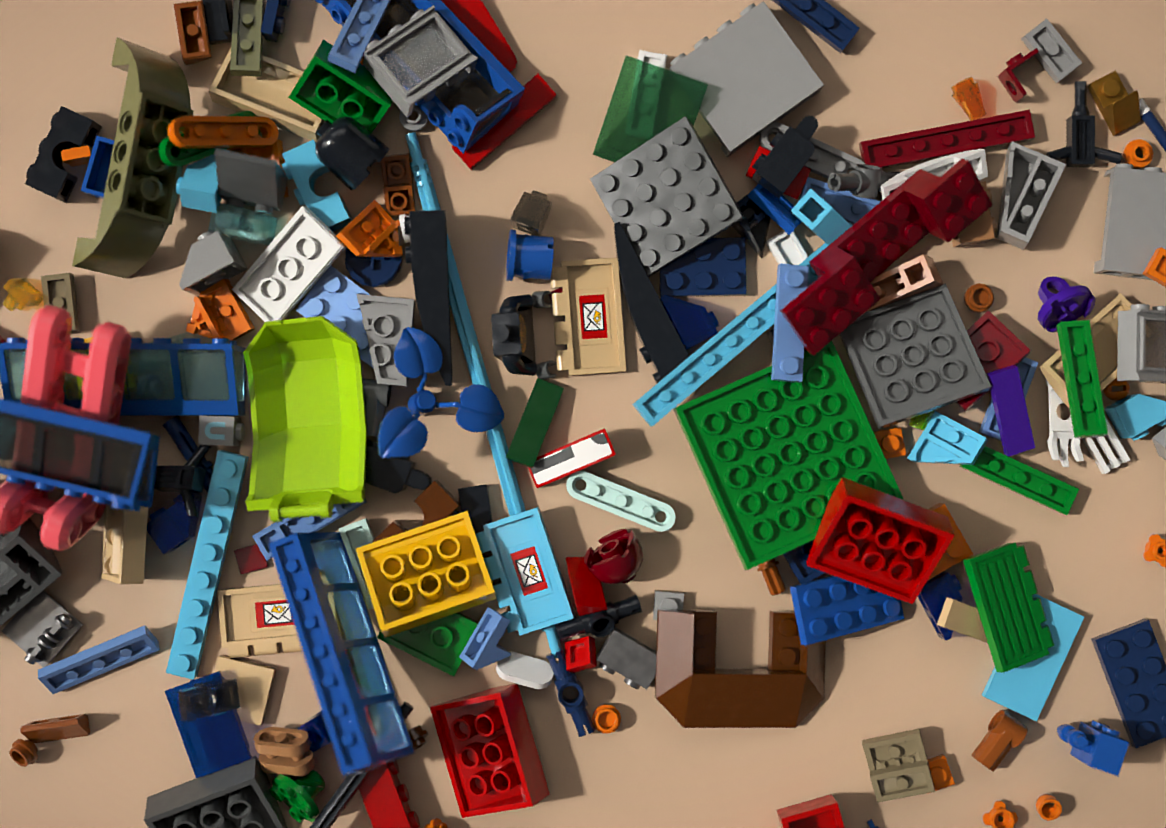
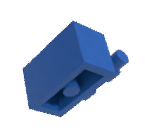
[1057,720,1129,776]

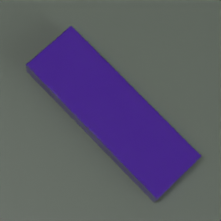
[986,365,1035,457]

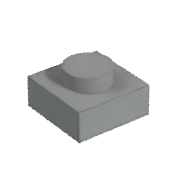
[653,590,684,620]

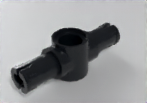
[555,595,642,642]

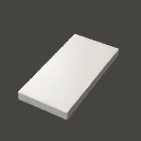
[232,206,346,322]

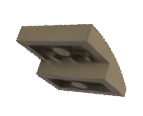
[862,729,935,803]

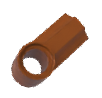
[971,710,1028,772]

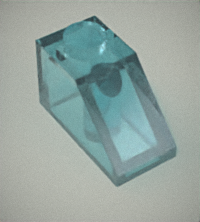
[208,204,278,246]

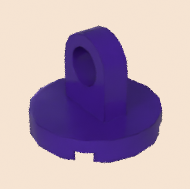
[1037,276,1096,333]

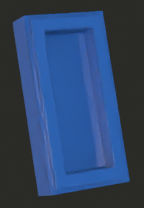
[747,184,801,235]

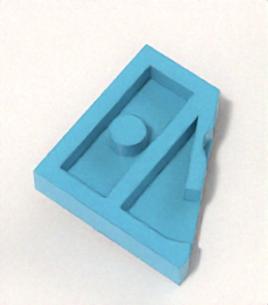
[907,411,988,465]

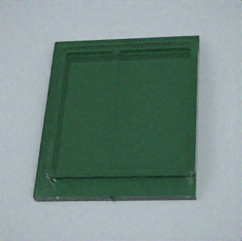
[593,55,708,163]

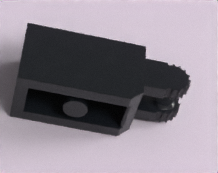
[752,115,819,199]
[365,440,432,494]

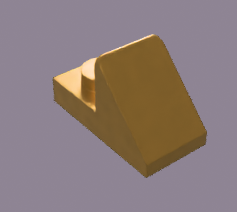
[1087,70,1140,136]

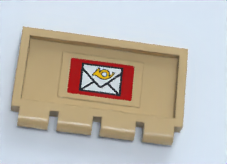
[551,257,626,376]
[217,579,337,658]

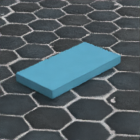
[982,594,1084,722]

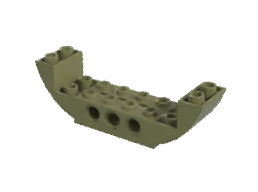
[72,38,194,278]

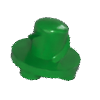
[269,769,325,823]

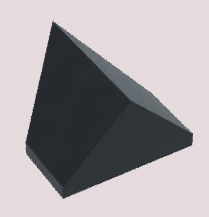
[732,193,771,258]

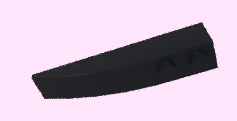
[404,210,453,386]
[613,222,689,384]

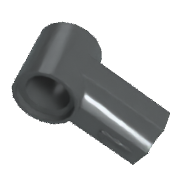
[363,378,392,437]

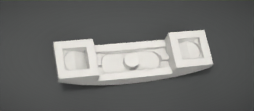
[881,149,988,200]

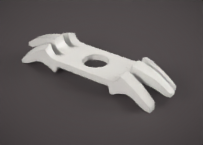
[1046,379,1084,467]

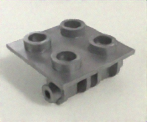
[2,590,83,667]

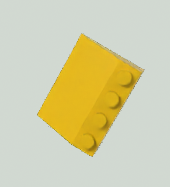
[355,511,496,637]

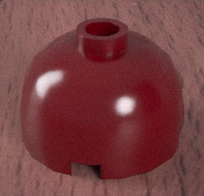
[584,529,643,584]

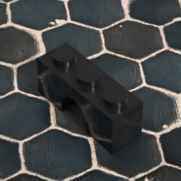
[25,106,102,203]

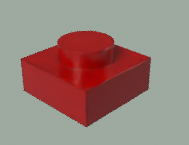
[565,636,597,673]

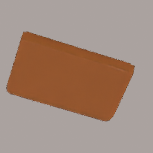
[174,0,212,65]
[20,714,90,743]

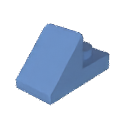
[459,607,511,670]

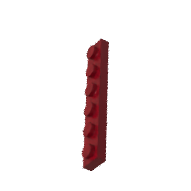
[859,110,1035,168]

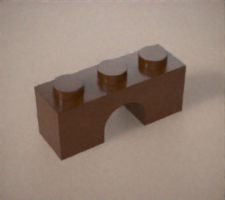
[372,480,460,542]

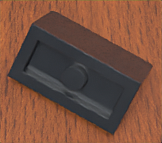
[202,0,233,45]

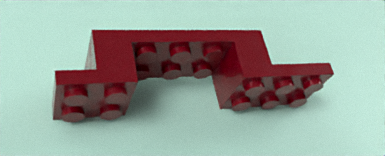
[780,158,993,356]

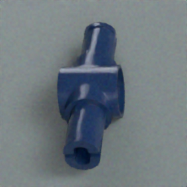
[546,649,596,737]

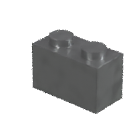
[597,627,656,690]

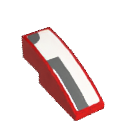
[528,428,616,488]

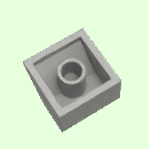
[179,230,248,296]

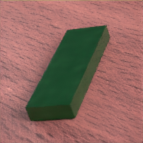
[506,378,564,469]

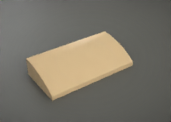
[209,48,325,142]
[1040,293,1162,409]
[101,464,148,584]

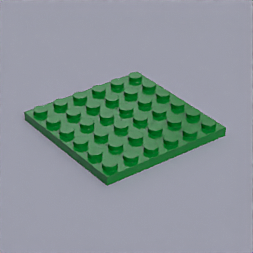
[673,341,904,570]

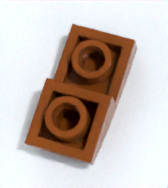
[381,153,416,216]

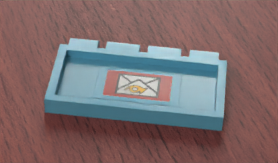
[475,507,576,636]

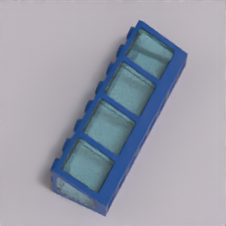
[0,338,246,416]
[269,532,415,775]

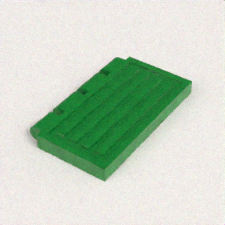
[963,542,1054,673]

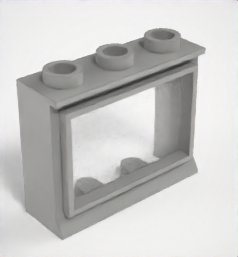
[363,5,478,117]
[1117,304,1166,383]

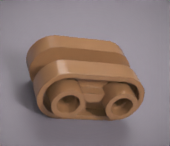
[253,727,315,777]

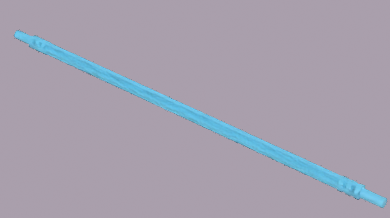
[405,132,562,658]

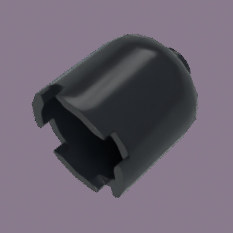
[315,116,389,191]

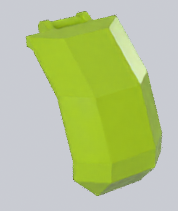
[243,316,367,522]

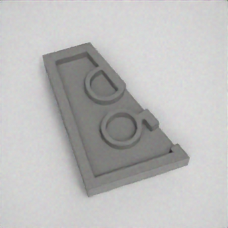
[356,294,416,387]

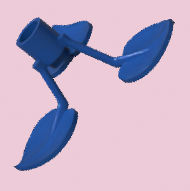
[378,327,504,458]

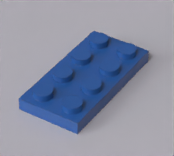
[790,576,904,645]

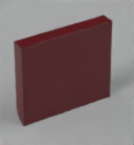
[234,544,268,575]

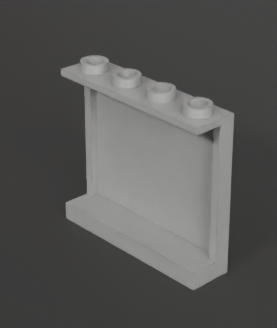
[668,1,824,157]
[1093,164,1166,280]

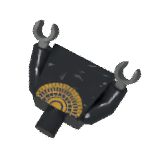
[491,291,556,380]

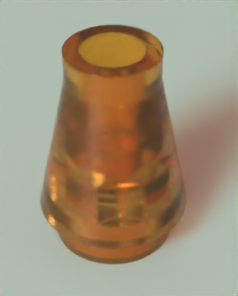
[951,76,987,121]

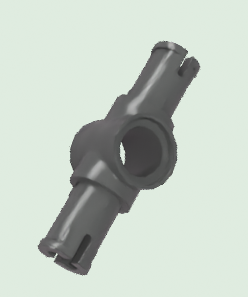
[828,164,901,199]

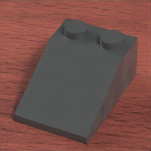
[215,148,288,214]

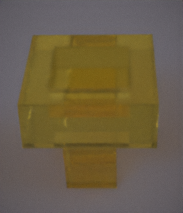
[2,278,43,311]

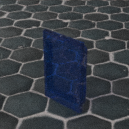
[165,671,252,778]

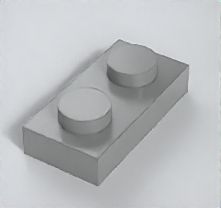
[1021,18,1082,83]

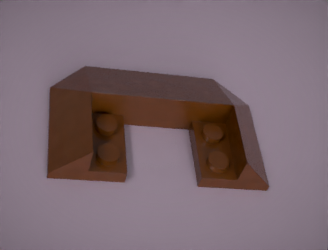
[655,610,826,728]

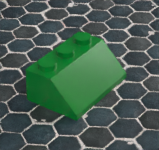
[288,39,393,133]

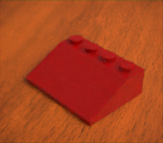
[806,477,955,604]
[430,683,550,818]

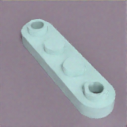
[566,471,676,532]

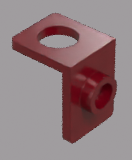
[997,48,1039,103]

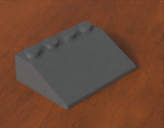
[144,756,288,828]

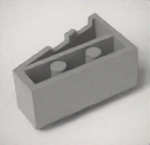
[997,141,1066,250]

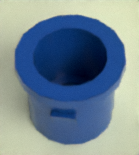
[506,229,554,281]

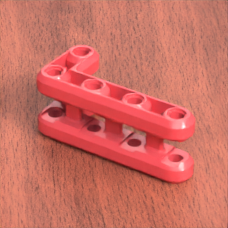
[0,305,131,552]

